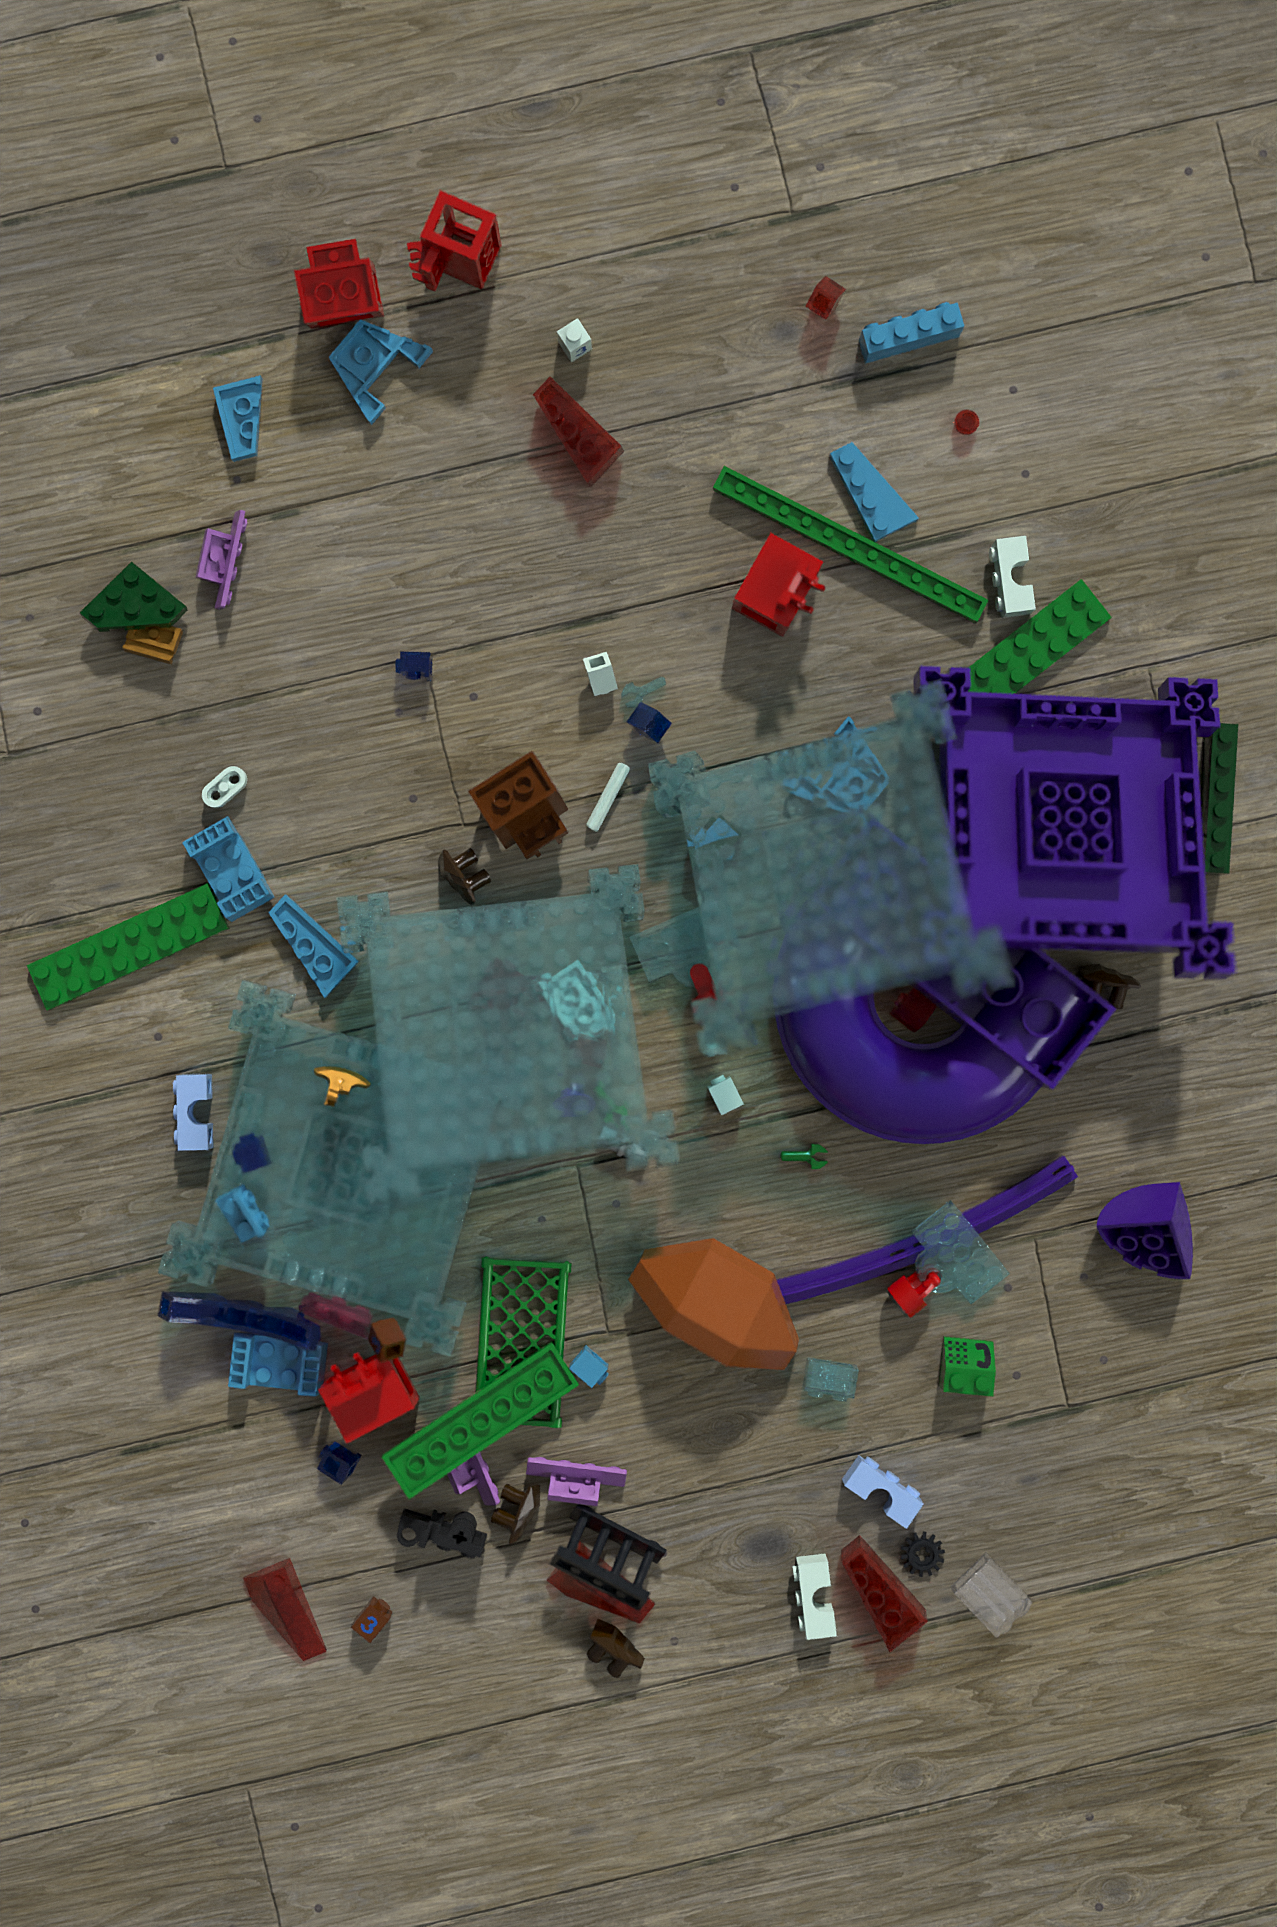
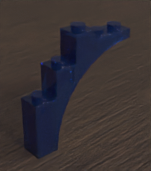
[157,1291,321,1351]

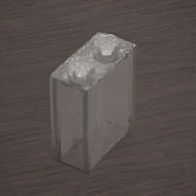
[950,1552,1032,1638]

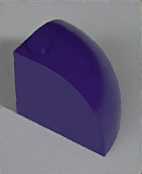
[1096,1182,1193,1279]

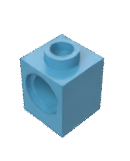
[569,1345,609,1388]

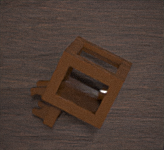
[468,751,569,859]

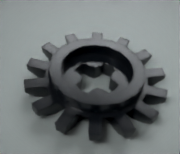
[900,1531,945,1577]

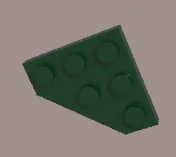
[80,561,188,632]

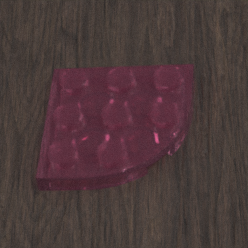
[298,1292,373,1340]

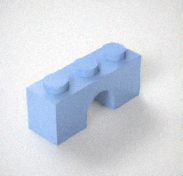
[173,1074,213,1151]
[842,1455,923,1529]

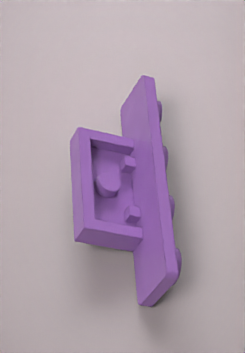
[195,510,247,610]
[447,1452,500,1505]
[526,1457,627,1506]

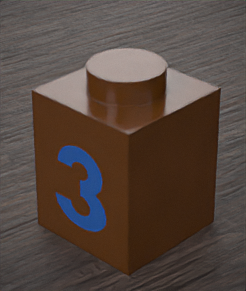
[368,1317,406,1363]
[351,1596,392,1643]

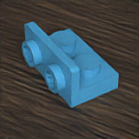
[215,1184,270,1243]

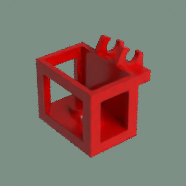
[407,190,502,292]
[294,239,384,329]
[732,533,826,637]
[318,1352,420,1444]

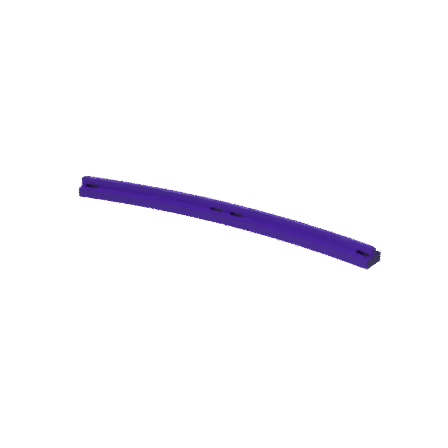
[776,1155,1078,1304]

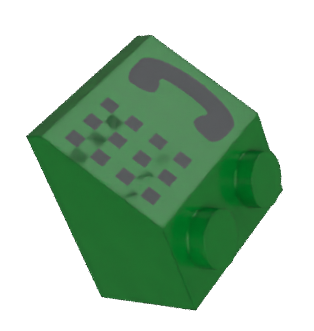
[938,1336,996,1397]

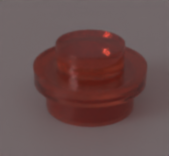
[954,410,979,435]

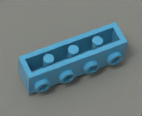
[859,302,964,364]

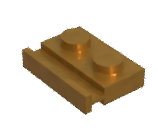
[122,626,183,665]

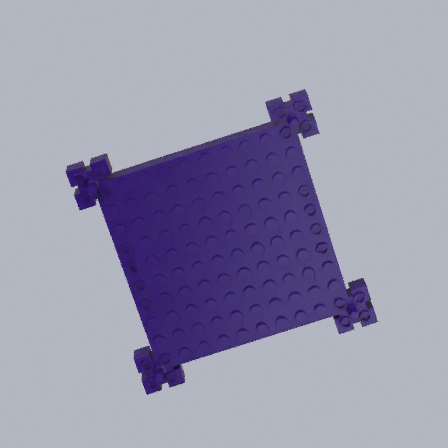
[913,666,1236,980]

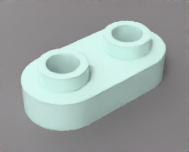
[202,766,247,808]

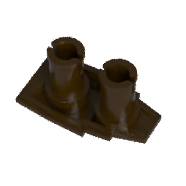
[438,848,491,906]
[1079,964,1141,1009]
[491,1484,540,1544]
[587,1619,645,1678]

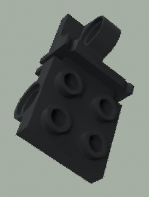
[397,1508,487,1559]

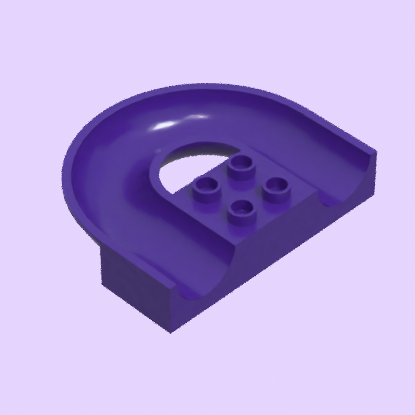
[773,819,1116,1144]

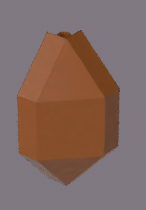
[628,1238,799,1370]

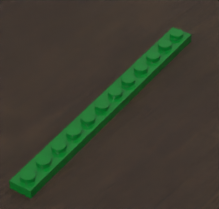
[713,466,988,624]

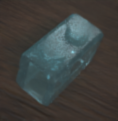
[803,1357,859,1402]

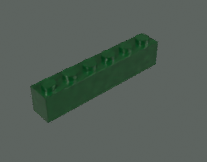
[1200,723,1239,876]

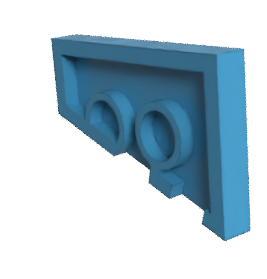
[213,375,263,462]

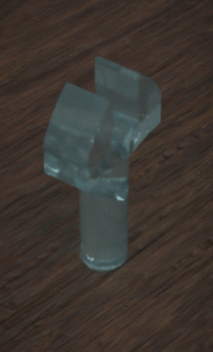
[621,676,666,709]

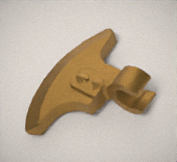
[314,1066,371,1107]

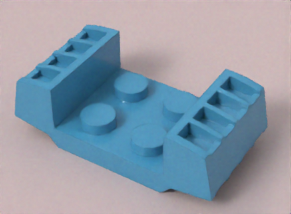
[182,816,275,922]
[228,1332,328,1396]

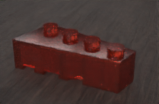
[533,377,624,488]
[841,1535,928,1653]

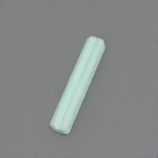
[586,762,630,832]

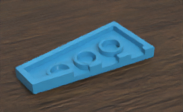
[829,442,919,542]
[268,894,360,998]

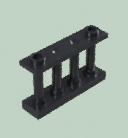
[549,1504,667,1611]

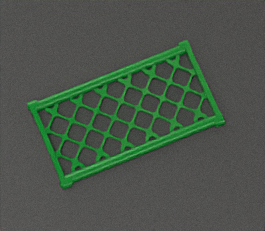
[476,1256,572,1428]

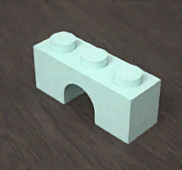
[989,536,1036,618]
[792,1554,837,1640]

